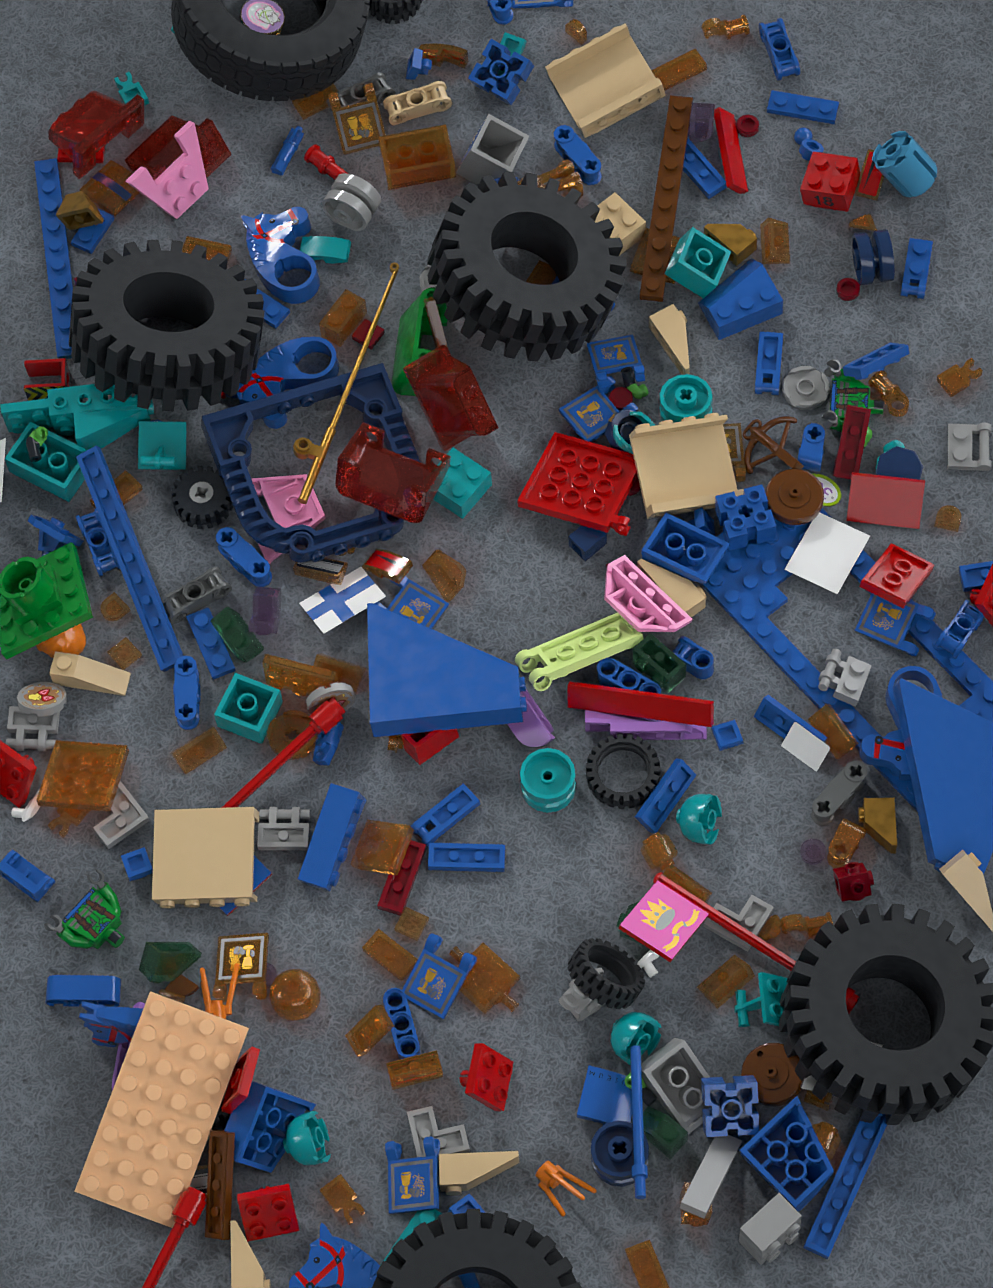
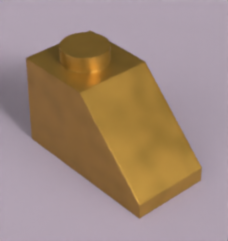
[56,191,104,230]
[704,224,757,266]
[858,798,897,854]

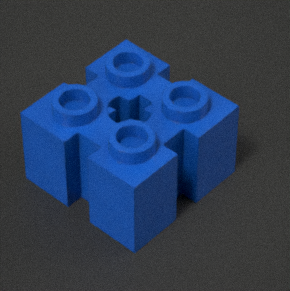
[468,39,534,105]
[715,484,776,551]
[701,1075,759,1137]

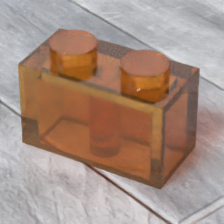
[319,289,367,347]

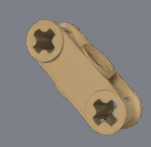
[383,81,452,125]

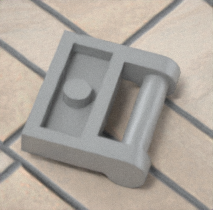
[947,423,992,471]

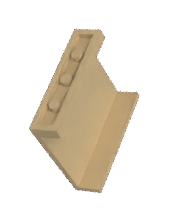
[545,23,666,138]
[629,413,744,519]
[152,807,259,908]

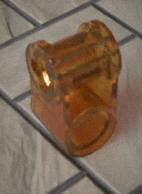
[827,818,867,868]

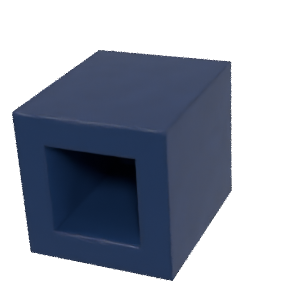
[568,525,607,562]

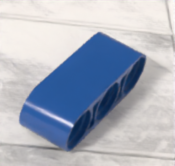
[597,657,661,694]
[45,975,121,1007]
[383,988,421,1065]

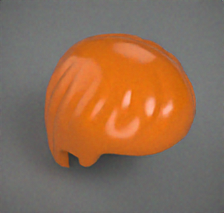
[36,624,86,658]

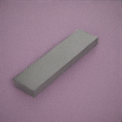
[680,1135,742,1219]

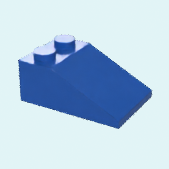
[641,513,730,584]

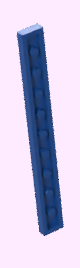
[34,158,73,359]
[76,446,183,672]

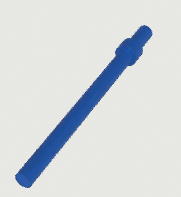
[630,1045,648,1199]

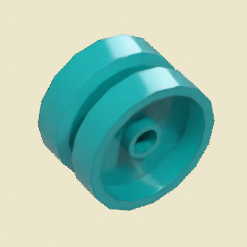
[660,374,713,423]
[520,748,576,813]

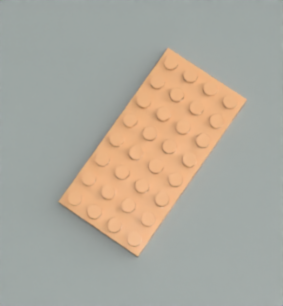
[74,991,249,1228]

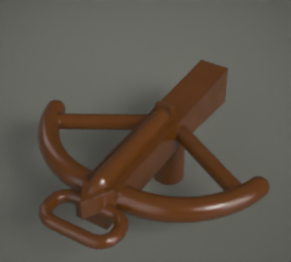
[743,416,804,474]

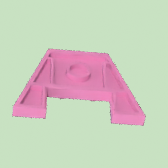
[125,121,209,219]
[252,474,325,564]

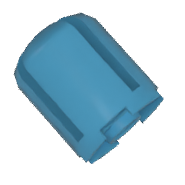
[872,131,937,197]

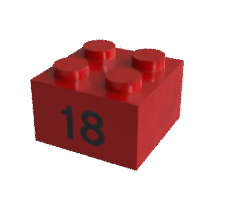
[800,151,861,212]

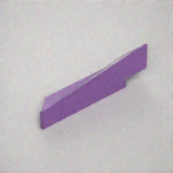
[585,710,707,740]

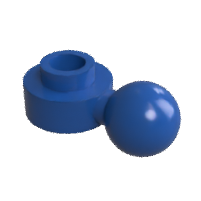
[794,127,824,161]

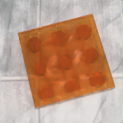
[36,740,129,812]

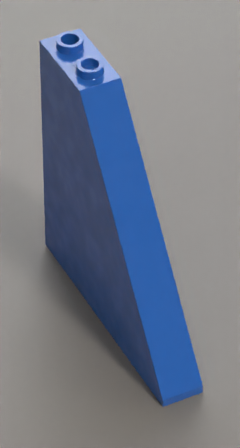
[367,603,527,737]
[893,678,993,875]

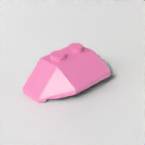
[604,555,692,632]

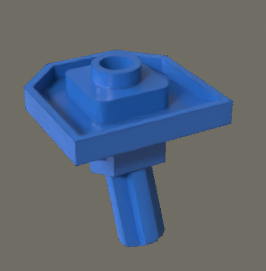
[28,515,84,556]

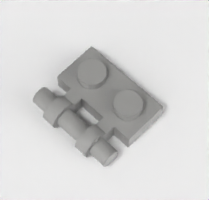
[818,649,872,707]
[6,706,60,752]
[257,807,311,851]

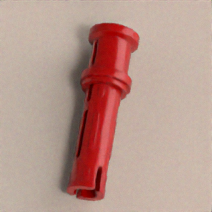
[304,144,348,180]

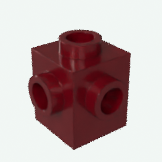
[833,862,874,902]

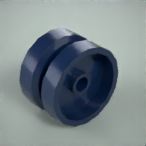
[852,229,895,285]
[591,1120,649,1187]

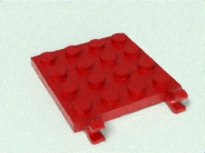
[517,432,638,536]

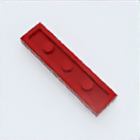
[713,107,748,194]

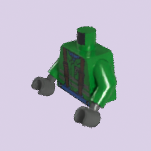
[822,359,884,432]
[44,869,125,949]

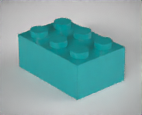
[5,422,87,502]

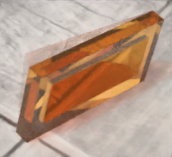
[422,550,466,603]

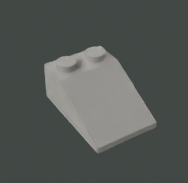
[641,1038,728,1135]

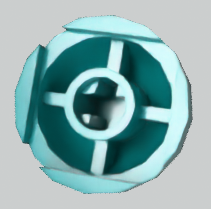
[676,794,722,845]
[610,1012,661,1065]
[283,1111,331,1165]

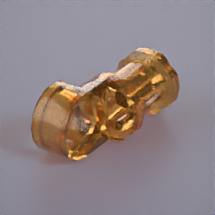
[701,15,750,40]
[868,370,909,417]
[780,912,833,939]

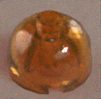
[269,969,321,1021]

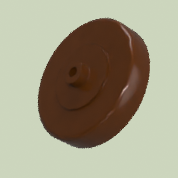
[765,469,824,525]
[741,1043,804,1107]

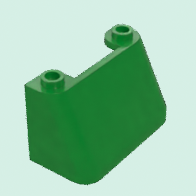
[391,287,448,398]

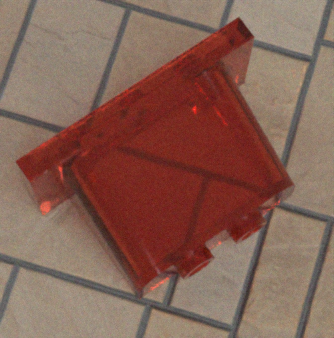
[48,90,144,179]
[125,115,232,212]
[403,344,499,451]

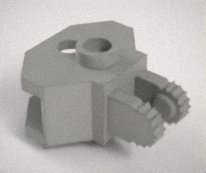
[559,968,605,1021]

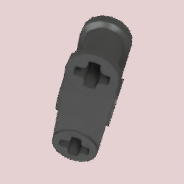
[327,73,395,122]
[161,567,232,624]
[811,761,867,826]

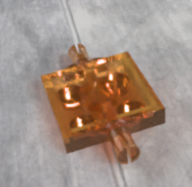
[449,943,521,1014]

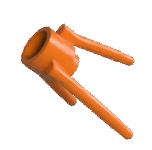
[200,963,240,1019]
[535,1161,597,1216]

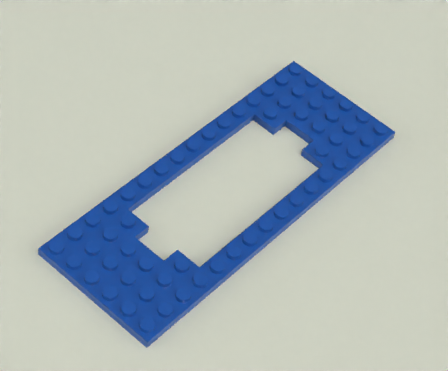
[698,508,993,812]

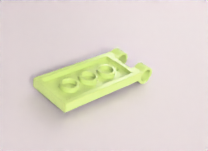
[515,613,644,691]

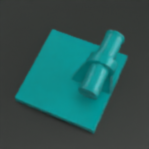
[138,421,187,470]
[734,972,788,1027]

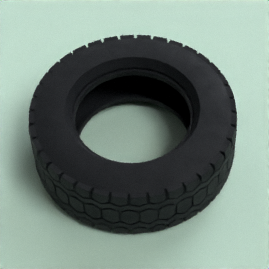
[171,0,370,101]

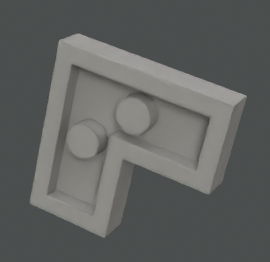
[93,781,150,850]
[703,895,774,952]
[407,1106,470,1160]

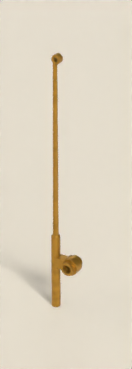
[293,262,399,504]

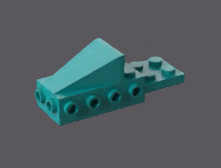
[0,384,154,450]

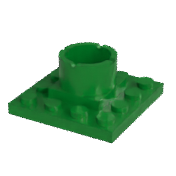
[0,542,93,660]

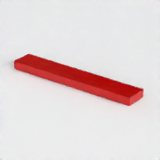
[567,681,714,727]

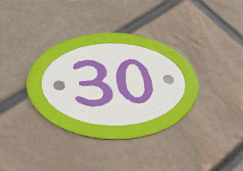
[813,474,841,506]

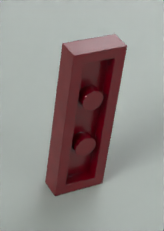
[832,405,871,480]
[377,838,427,916]

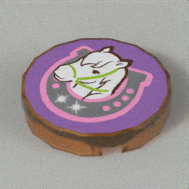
[240,0,285,35]

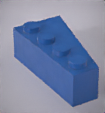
[298,783,366,891]

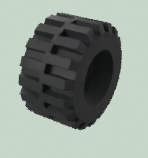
[369,0,422,24]

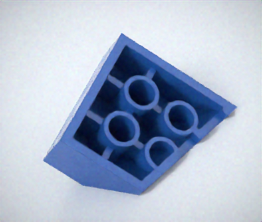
[698,258,783,340]
[224,1081,316,1173]
[740,1096,834,1212]

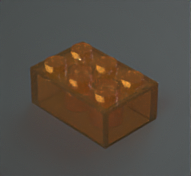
[378,124,456,190]

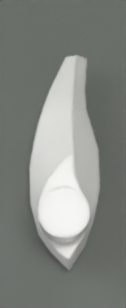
[11,782,48,822]
[637,950,659,978]

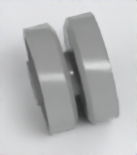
[321,173,381,231]

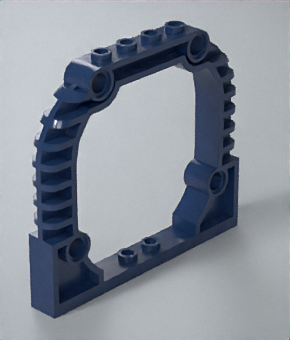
[201,363,424,563]

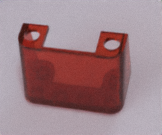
[335,422,451,524]

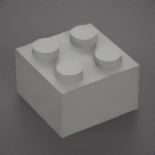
[739,1193,802,1265]

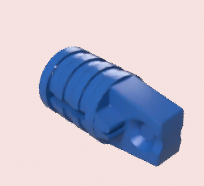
[313,722,344,765]

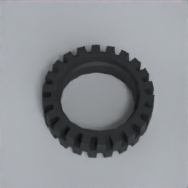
[586,733,661,809]
[568,938,645,1009]

